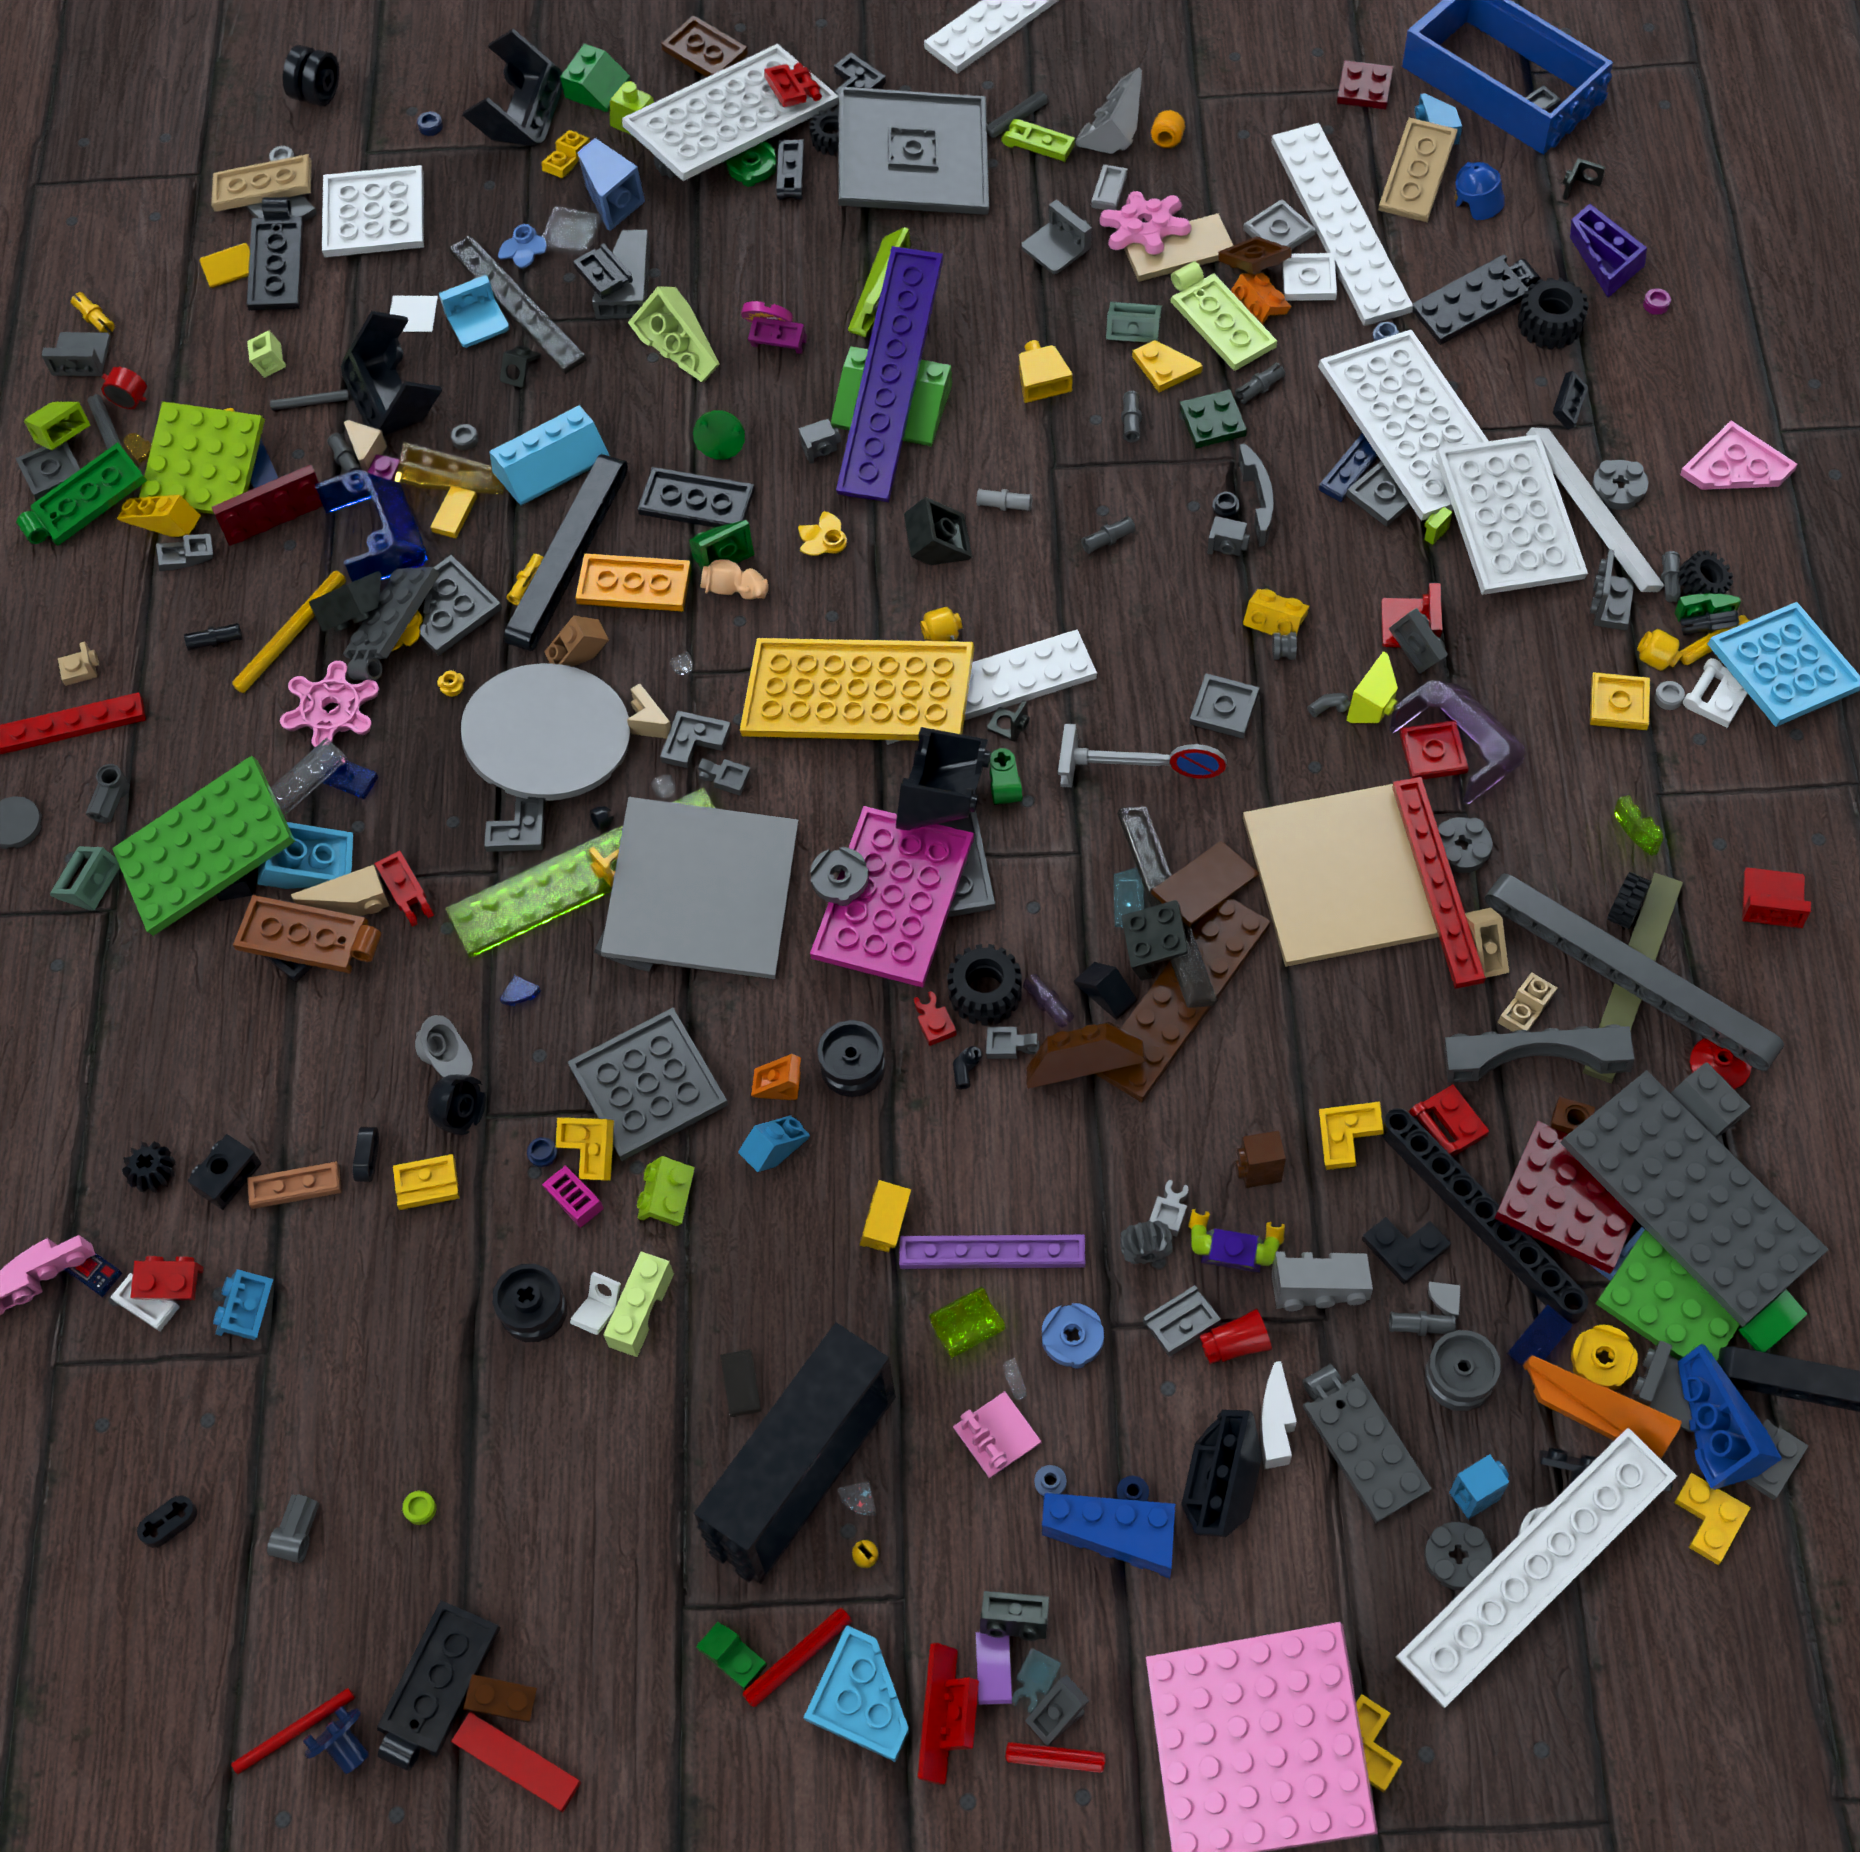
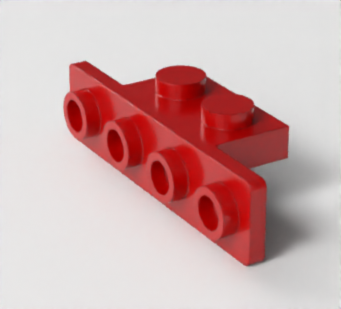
[918,1643,979,1785]

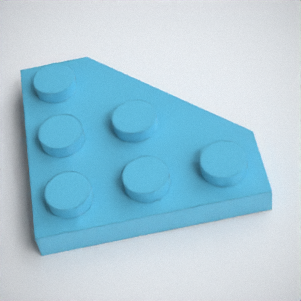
[804,1625,909,1762]

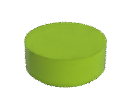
[402,1491,436,1525]

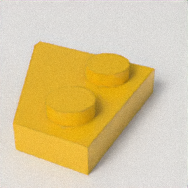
[1132,340,1203,392]

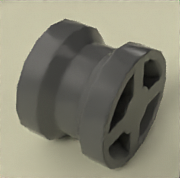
[1272,632,1297,660]

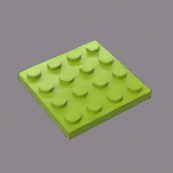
[139,401,265,514]

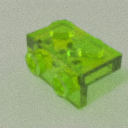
[929,1287,1006,1358]

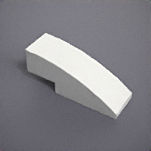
[1260,1361,1297,1469]

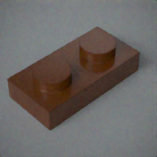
[463,1674,537,1723]

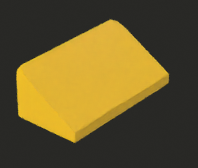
[199,243,250,289]

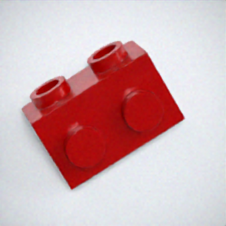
[130,1256,203,1300]

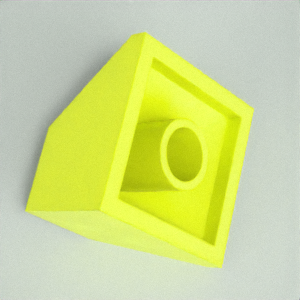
[1346,652,1398,723]

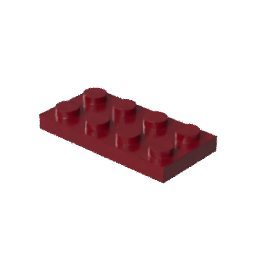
[211,464,327,546]

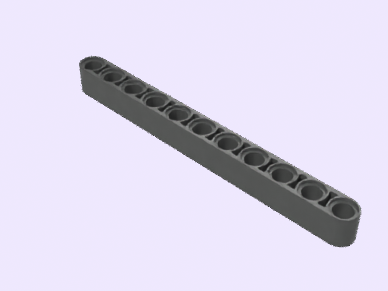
[1484,873,1784,1071]

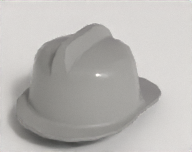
[415,1015,473,1077]

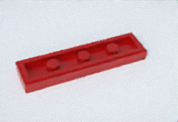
[451,1712,581,1813]

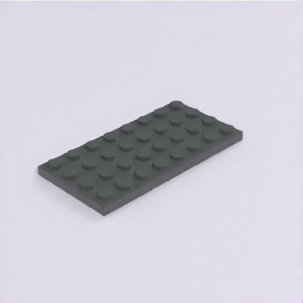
[1561,1070,1829,1327]

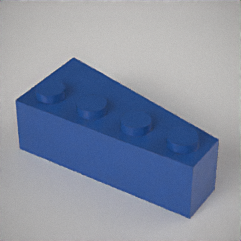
[1042,1493,1175,1578]

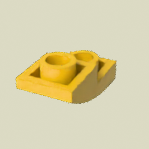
[542,130,590,179]

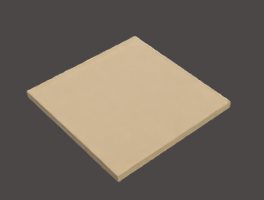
[1243,784,1439,967]

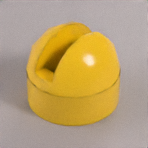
[852,1540,879,1568]

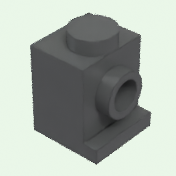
[798,419,841,464]
[1207,516,1250,556]

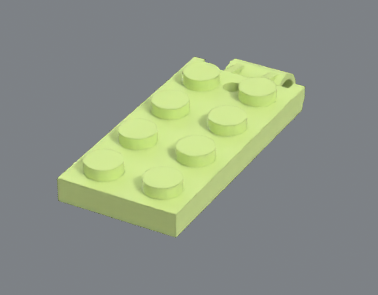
[1171,261,1277,371]

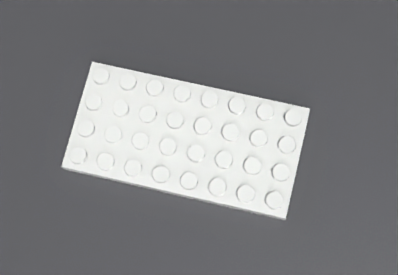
[622,44,838,181]
[1318,330,1489,521]

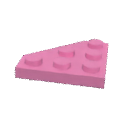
[1680,421,1797,490]

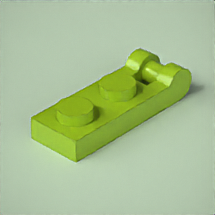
[1002,119,1075,162]

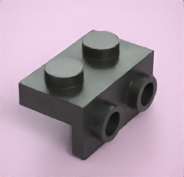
[980,1591,1049,1641]

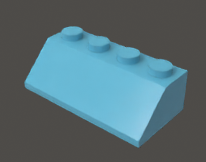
[489,405,610,506]

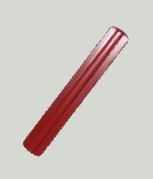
[743,1608,851,1707]

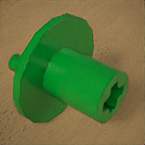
[693,410,745,460]

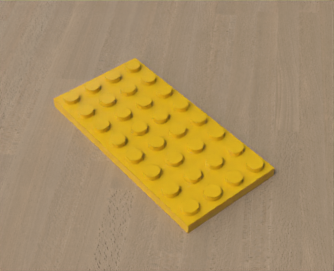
[740,638,974,741]

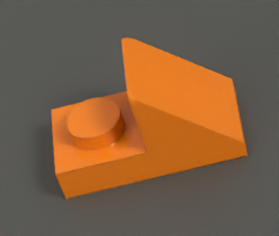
[751,1054,801,1100]

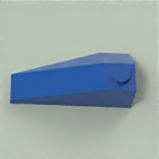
[1678,1344,1782,1490]

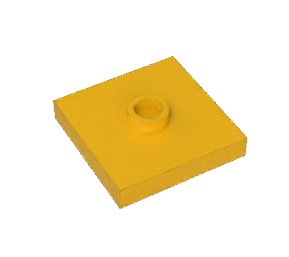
[1590,672,1650,731]

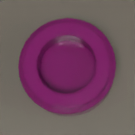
[1643,288,1671,315]

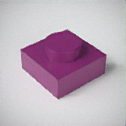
[366,454,402,486]

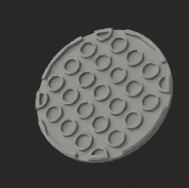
[461,663,630,801]

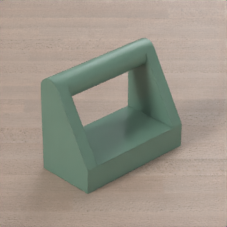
[1106,302,1162,343]
[50,846,120,910]

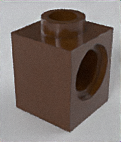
[1550,1097,1595,1134]

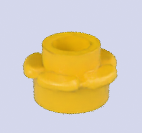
[437,670,465,697]

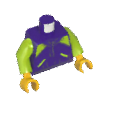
[1188,1209,1285,1273]

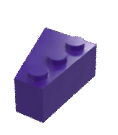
[1570,204,1647,298]

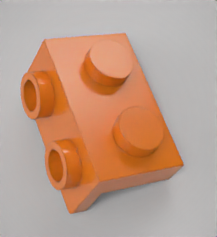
[1231,273,1291,325]

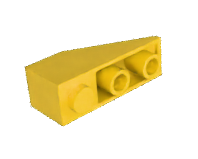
[117,495,201,537]

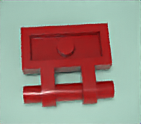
[764,63,822,108]

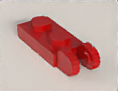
[374,851,434,927]

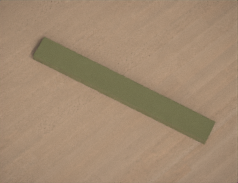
[1582,872,1683,1083]

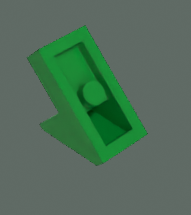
[696,1622,767,1690]

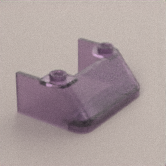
[1389,680,1526,805]

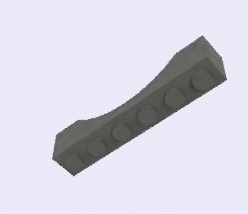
[1444,1024,1634,1083]

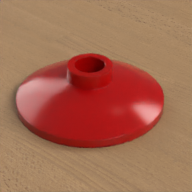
[1690,1038,1752,1090]

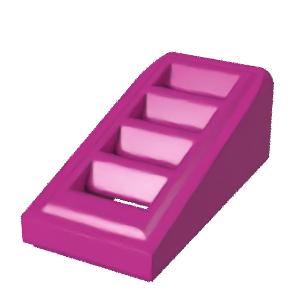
[542,1165,604,1228]

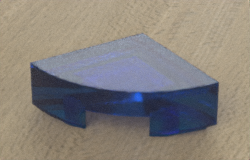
[500,975,541,1006]

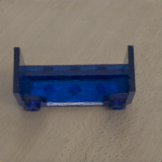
[315,470,428,582]

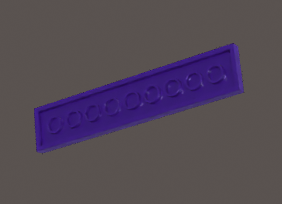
[836,246,944,502]

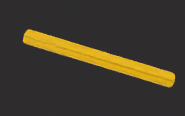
[232,571,346,693]

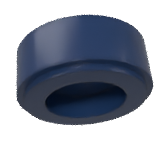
[417,112,443,136]

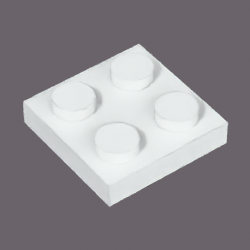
[1282,253,1337,301]

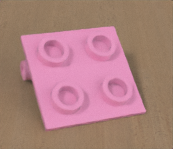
[953,1391,1042,1478]

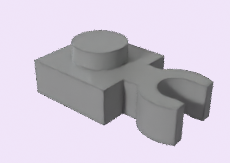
[1150,1180,1188,1237]

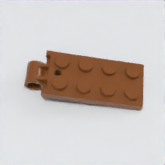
[233,895,382,974]

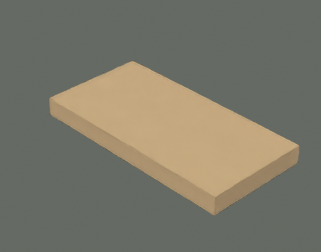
[1378,118,1458,222]
[212,154,311,212]
[1124,213,1233,282]

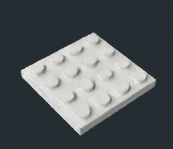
[322,165,424,257]

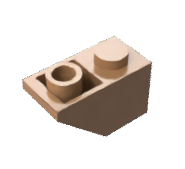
[544,615,609,667]

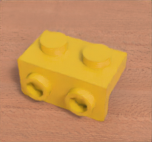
[1243,589,1309,637]

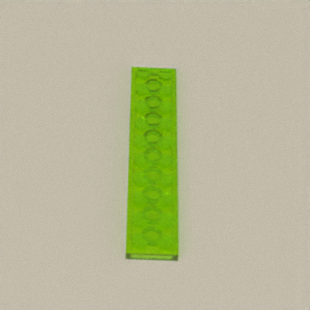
[445,787,715,958]

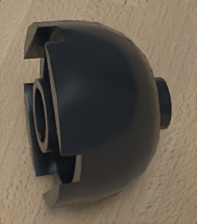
[427,1074,486,1135]

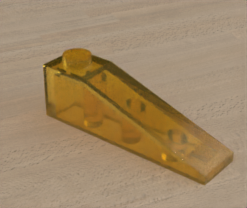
[394,442,504,495]

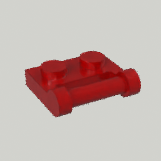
[1408,1084,1489,1157]

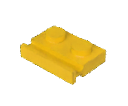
[393,1154,460,1210]

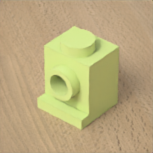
[247,330,286,378]

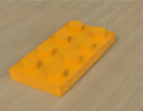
[575,553,692,612]

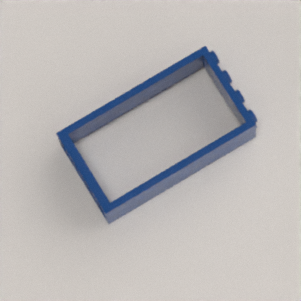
[1402,0,1613,155]

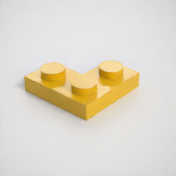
[1319,1102,1384,1170]
[555,1118,614,1181]
[1674,1472,1751,1565]
[1356,1694,1403,1793]

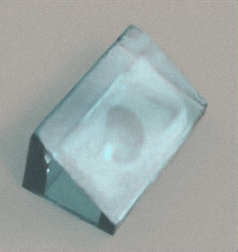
[1113,867,1144,927]

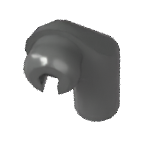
[1307,693,1351,717]

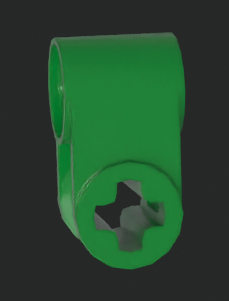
[990,748,1023,805]

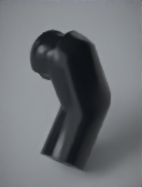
[953,1046,982,1089]

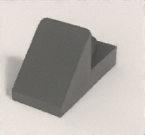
[1025,1675,1090,1746]

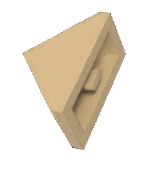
[344,420,387,476]

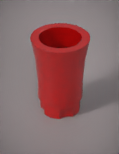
[1199,1308,1272,1364]

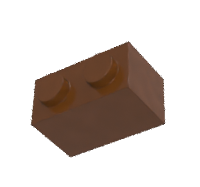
[1235,1130,1286,1188]

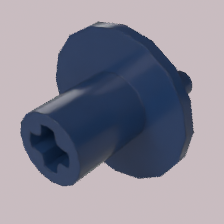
[303,1706,369,1774]

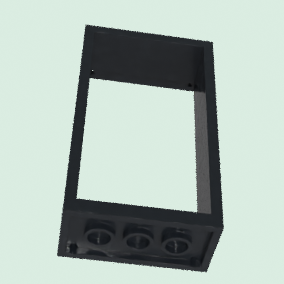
[694,1322,896,1585]

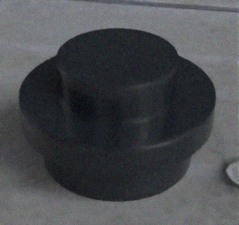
[1212,492,1239,518]

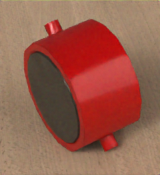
[101,367,147,409]

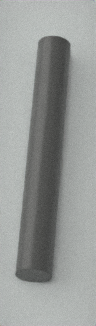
[270,390,350,411]

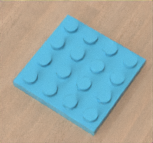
[1707,602,1860,727]

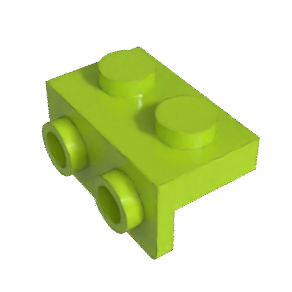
[637,1156,695,1226]

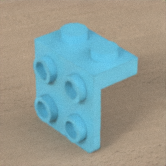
[439,275,509,348]

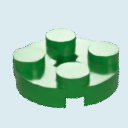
[727,141,776,187]

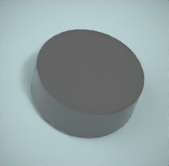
[451,424,478,451]

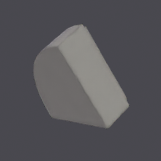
[1428,1282,1460,1319]

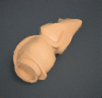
[700,559,769,600]

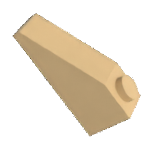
[291,865,389,916]

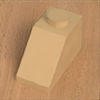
[1465,908,1509,978]

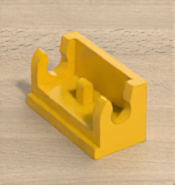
[859,1180,911,1252]

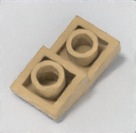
[1498,972,1557,1032]

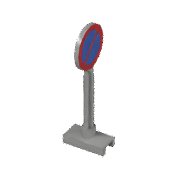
[1058,724,1227,787]

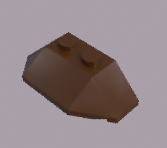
[1026,1022,1145,1089]

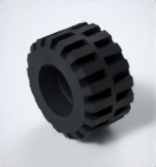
[1518,278,1588,349]
[947,944,1022,1026]

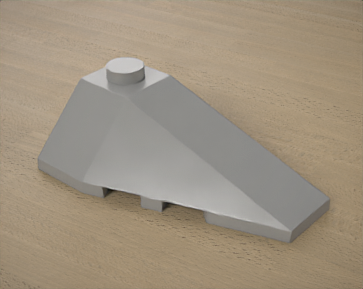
[1075,67,1142,154]

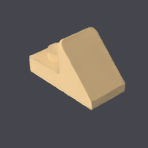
[627,683,671,739]

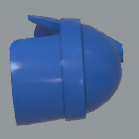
[1455,162,1505,220]

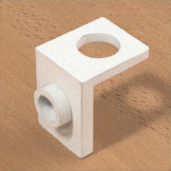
[570,1272,621,1335]

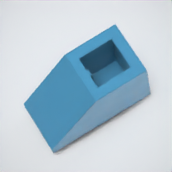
[1415,93,1462,145]
[738,1115,810,1172]

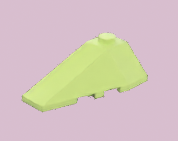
[628,287,720,382]

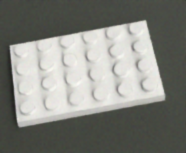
[1435,434,1588,595]

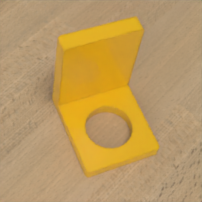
[589,846,619,887]

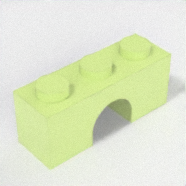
[603,1251,674,1357]

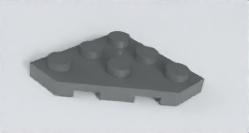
[420,555,502,656]

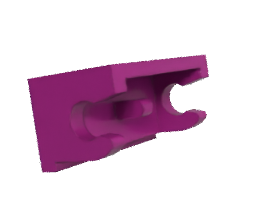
[748,316,807,354]

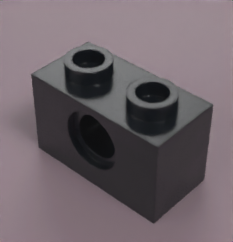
[187,1134,262,1210]

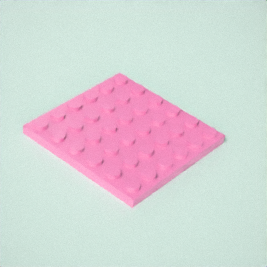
[1146,1622,1378,1852]

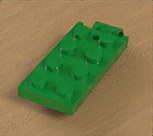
[16,442,147,546]

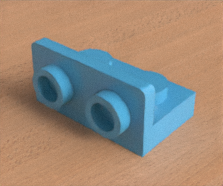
[213,1269,273,1340]

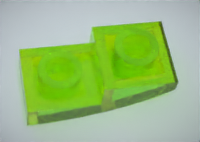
[1614,795,1663,856]

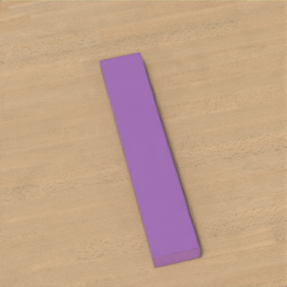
[899,1235,1085,1269]

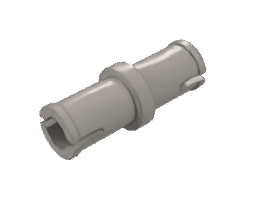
[976,489,1032,511]

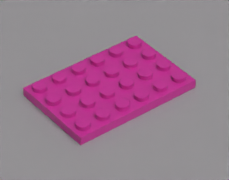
[810,806,974,987]

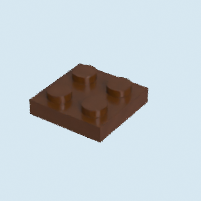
[1218,236,1292,274]

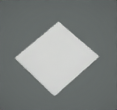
[390,296,438,332]

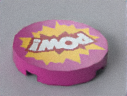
[741,301,793,323]

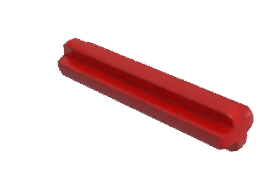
[1005,1742,1105,1773]

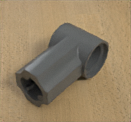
[85,764,130,824]
[267,1494,320,1563]

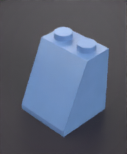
[577,138,645,231]

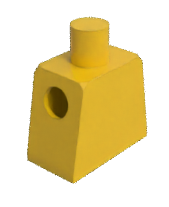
[1019,340,1072,403]

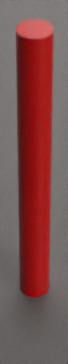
[231,1687,355,1775]

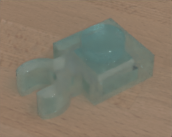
[1012,1648,1061,1714]

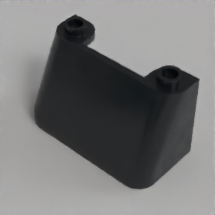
[896,727,991,830]

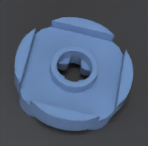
[1042,1303,1104,1368]

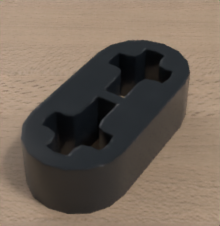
[353,1127,379,1182]
[137,1495,197,1548]

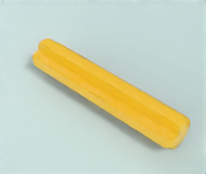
[1679,615,1750,665]

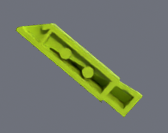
[848,227,910,337]

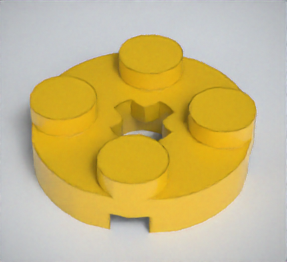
[1571,1325,1638,1390]

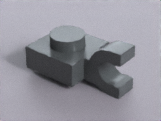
[698,758,751,796]
[986,1027,1039,1059]

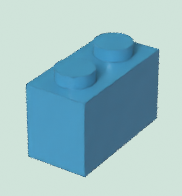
[1449,1454,1510,1520]

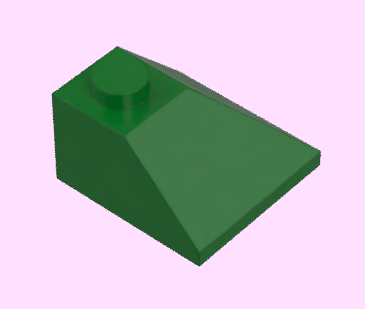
[689,520,754,570]

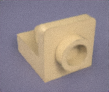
[58,642,99,686]

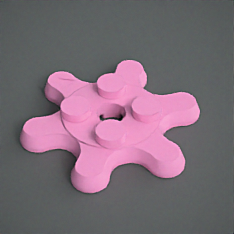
[1099,191,1191,255]
[280,661,379,751]

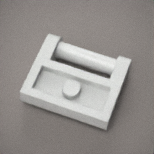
[1683,658,1748,728]

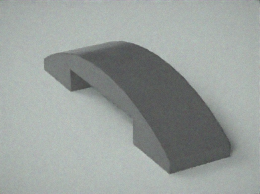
[1238,444,1274,547]

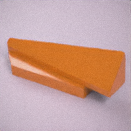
[1523,1356,1682,1459]

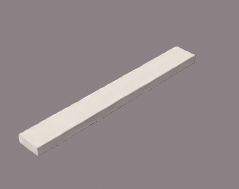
[1526,427,1665,592]

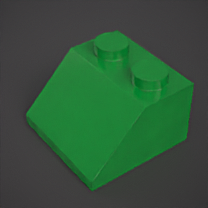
[561,44,630,112]

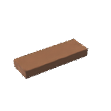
[247,1162,342,1209]

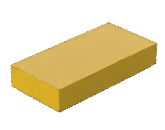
[430,485,477,538]

